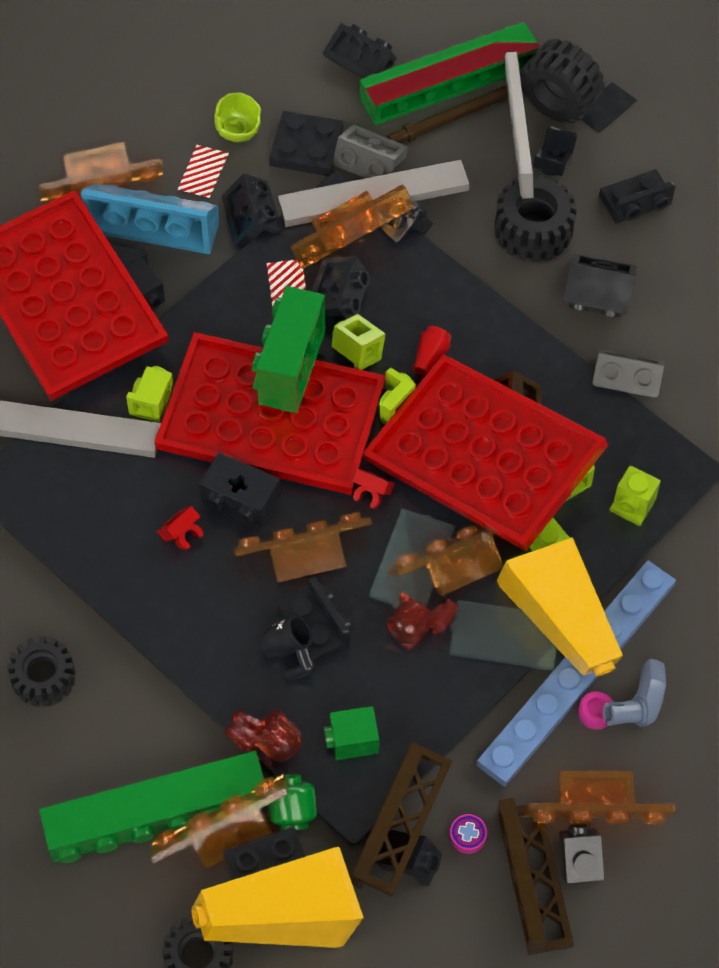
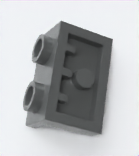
[333,124,408,178]
[593,349,665,398]

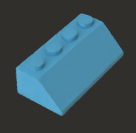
[81,183,220,254]

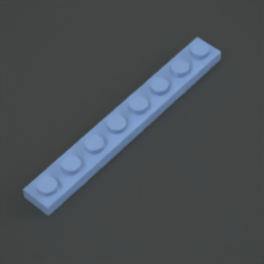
[476,560,676,787]

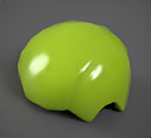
[214,92,261,143]

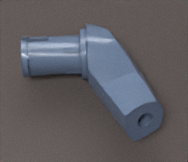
[603,659,666,727]

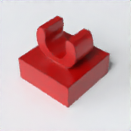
[352,469,396,508]
[156,506,204,550]

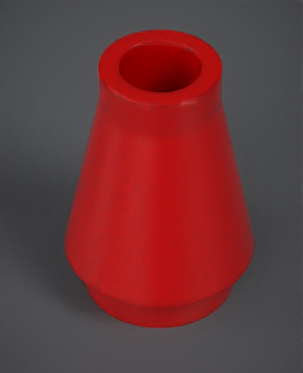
[412,326,452,377]

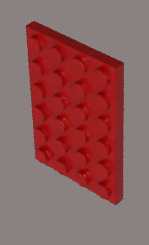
[0,190,169,401]
[154,332,386,495]
[363,354,608,551]

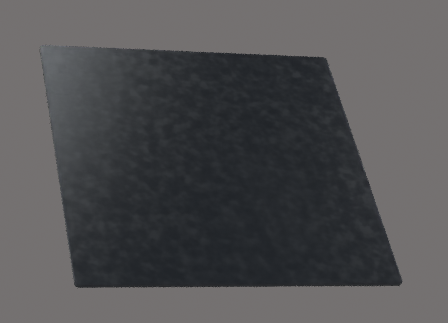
[0,172,719,845]

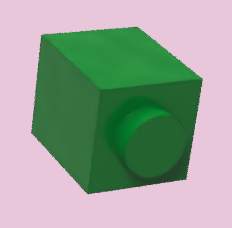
[324,706,379,760]

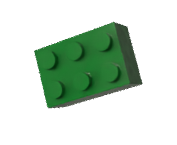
[252,286,325,414]

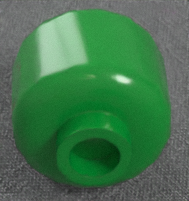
[267,774,317,831]

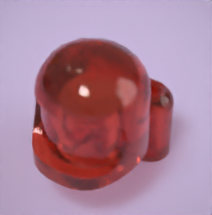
[387,593,460,645]
[225,709,302,761]

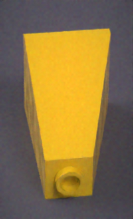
[497,537,623,677]
[191,847,364,948]

